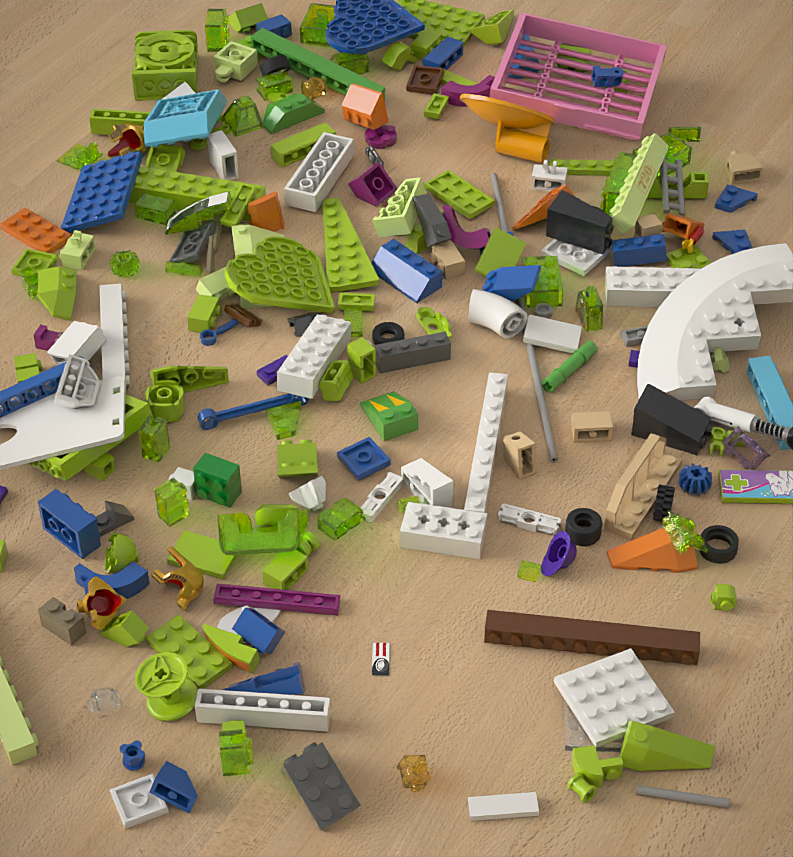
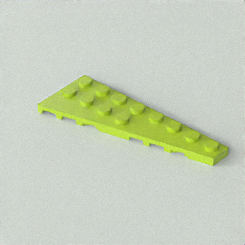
[322,197,380,293]

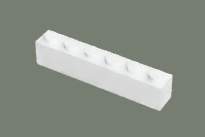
[195,689,331,732]

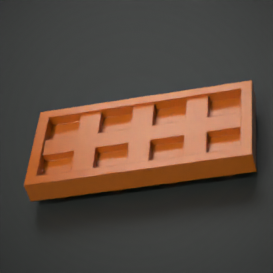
[0,208,72,254]

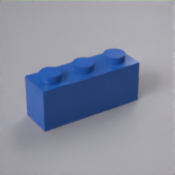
[422,37,464,70]
[611,234,667,267]

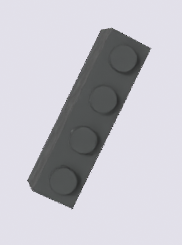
[375,331,451,373]

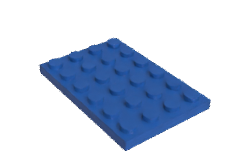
[61,151,143,233]

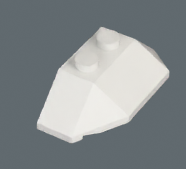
[53,354,100,408]

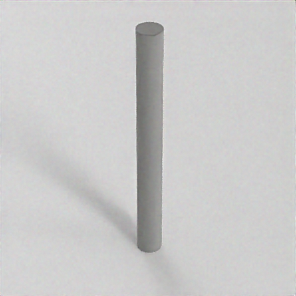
[636,785,729,808]

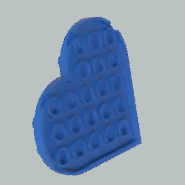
[326,0,425,55]

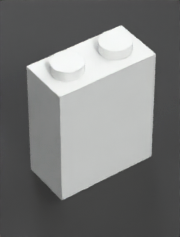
[207,130,239,181]
[47,321,107,365]

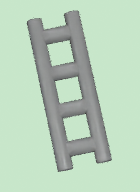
[660,157,686,216]

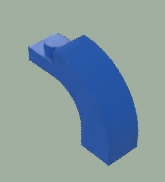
[74,561,150,599]

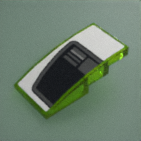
[165,191,231,235]

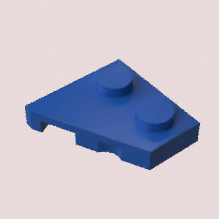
[712,229,753,254]

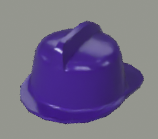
[541,531,577,576]

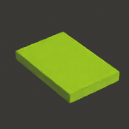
[474,227,526,277]
[167,530,240,580]

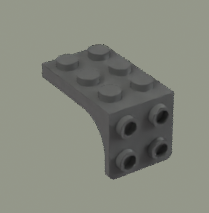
[281,742,361,830]

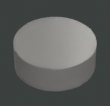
[534,303,553,319]

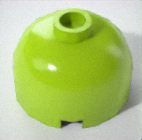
[105,533,139,574]

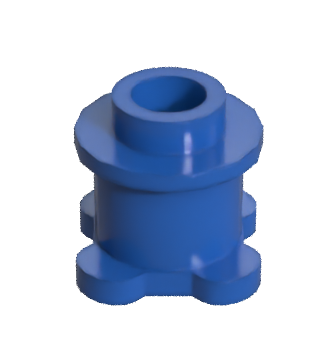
[120,740,145,771]

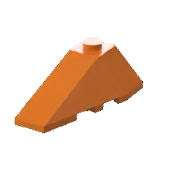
[512,184,576,230]
[607,523,698,573]

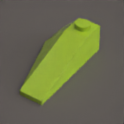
[469,9,514,46]
[150,366,229,393]
[619,721,716,771]

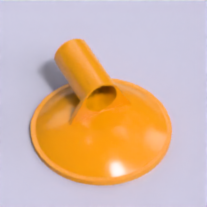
[460,94,555,164]

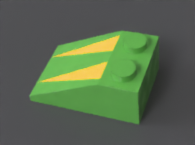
[360,391,418,441]

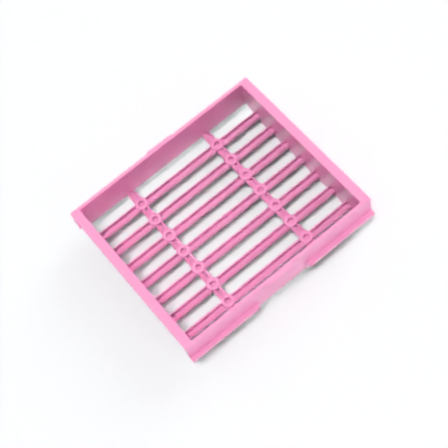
[490,13,667,141]

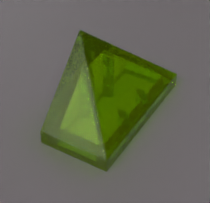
[667,127,701,142]

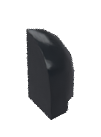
[287,312,320,337]

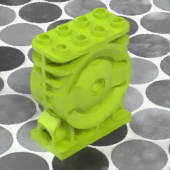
[132,30,198,101]

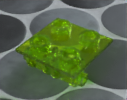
[57,143,103,171]
[662,511,707,554]

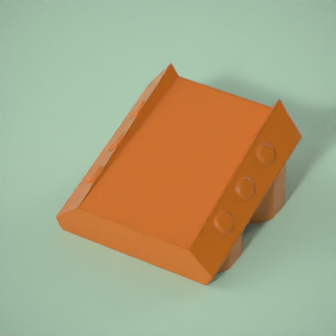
[248,191,285,232]

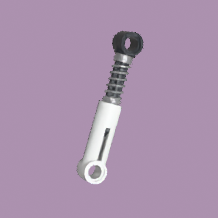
[694,397,793,450]

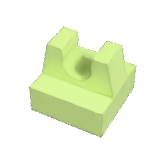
[710,346,730,373]

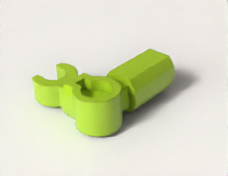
[709,427,748,456]

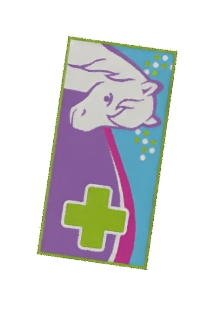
[718,469,793,504]

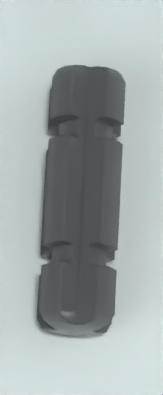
[365,146,384,168]

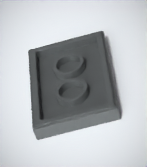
[169,222,216,267]

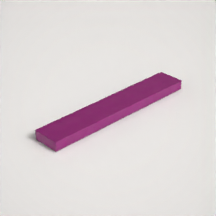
[214,583,341,615]

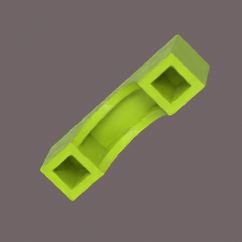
[646,172,709,199]

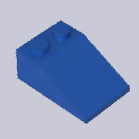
[482,265,541,301]

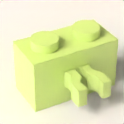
[60,230,95,270]

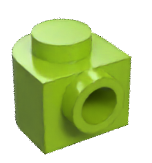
[710,584,737,611]

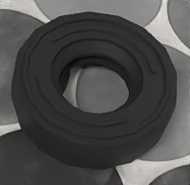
[372,322,404,345]

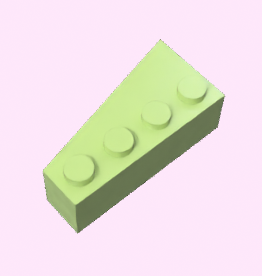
[372,177,427,237]

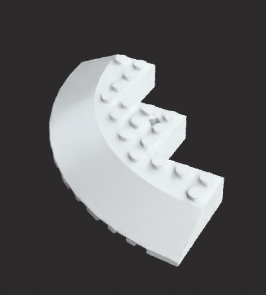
[637,243,793,400]

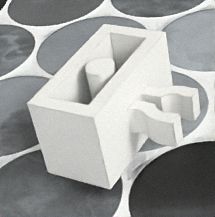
[531,160,568,192]

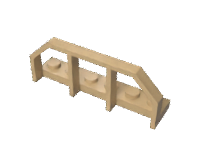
[604,433,682,540]

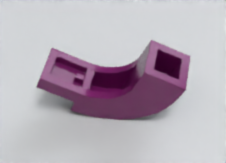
[441,75,495,107]
[442,204,491,250]

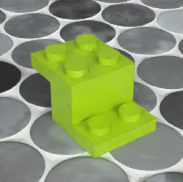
[277,440,318,477]

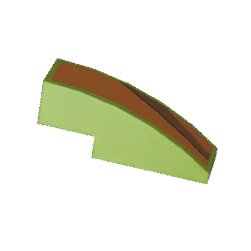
[202,624,260,674]

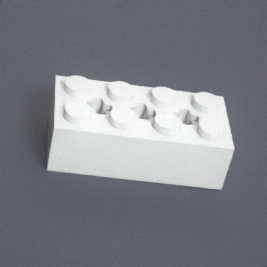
[400,502,487,559]

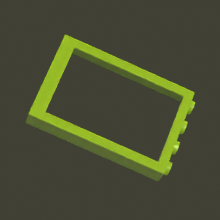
[28,391,154,481]

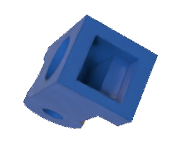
[591,66,624,87]

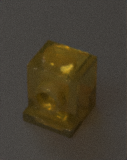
[301,76,326,100]
[397,755,431,792]

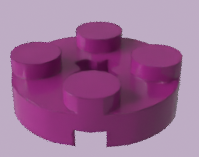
[365,125,397,149]

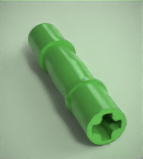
[542,341,598,393]

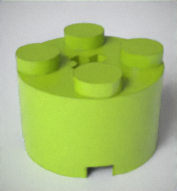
[145,380,185,422]

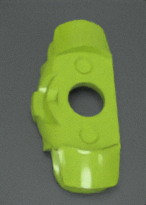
[416,307,452,342]

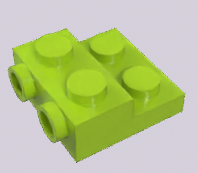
[145,144,186,172]

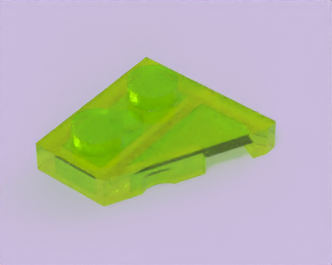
[266,401,301,440]

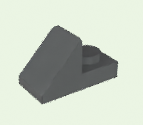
[96,501,134,537]

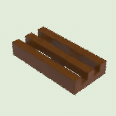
[224,304,262,327]

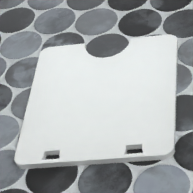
[0,376,126,470]

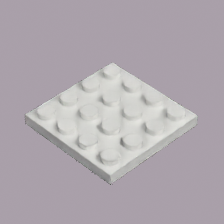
[554,649,675,747]

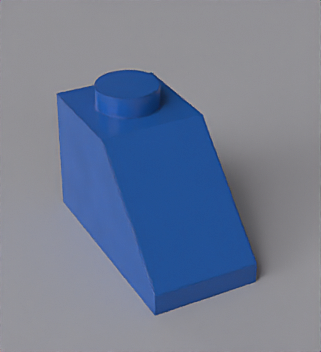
[149,761,198,813]

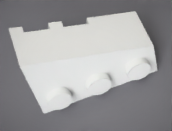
[401,458,454,508]

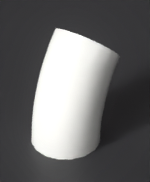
[468,289,528,339]

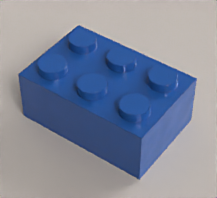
[38,489,101,559]

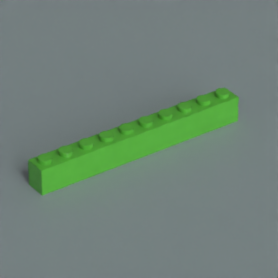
[251,28,385,101]

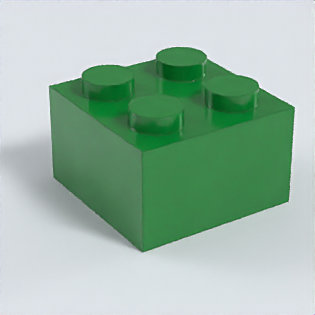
[193,453,242,508]

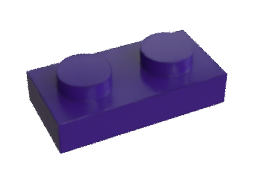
[257,355,288,386]

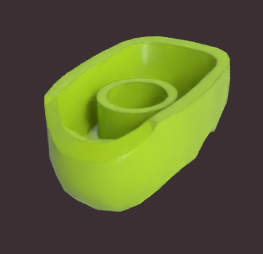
[254,504,298,527]

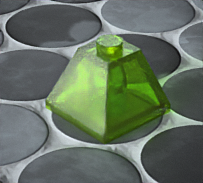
[221,96,264,137]

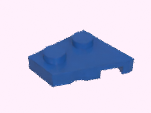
[715,184,758,213]

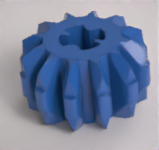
[679,463,712,496]

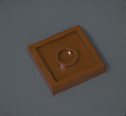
[406,65,445,94]

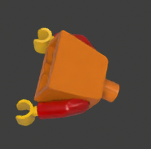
[661,213,705,253]

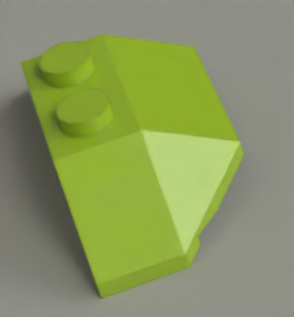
[37,266,77,320]

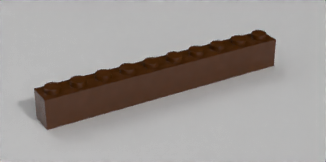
[484,610,700,665]

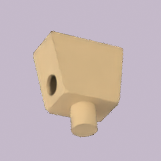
[726,151,763,185]
[502,432,537,479]

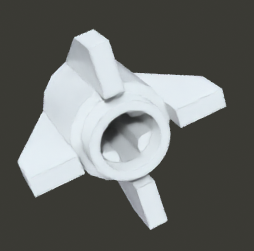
[289,476,326,512]

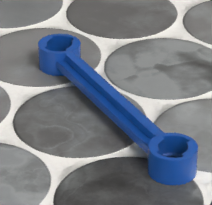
[197,393,309,430]

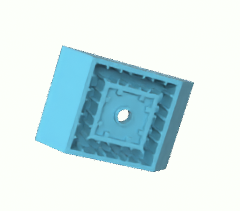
[144,89,228,147]

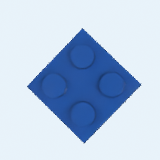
[337,437,391,481]

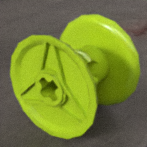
[135,652,198,721]

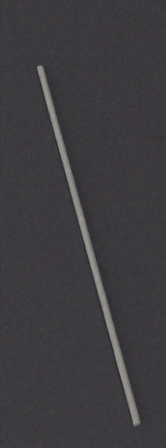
[491,173,558,463]

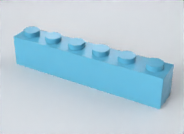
[746,356,793,450]

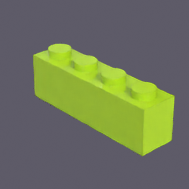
[89,108,150,135]
[270,122,336,168]

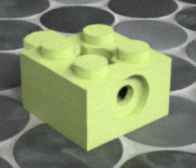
[214,41,258,82]

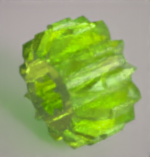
[110,250,140,277]

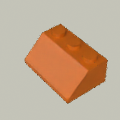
[342,83,389,130]

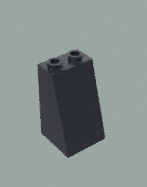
[546,190,614,254]
[631,384,713,456]

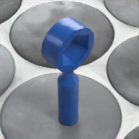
[200,318,238,346]

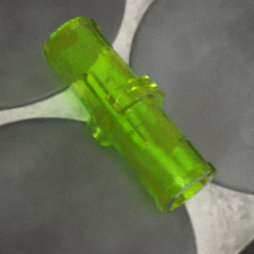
[165,261,202,276]

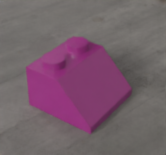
[348,162,398,207]

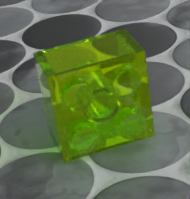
[205,9,230,52]

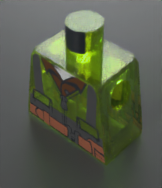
[575,286,603,332]

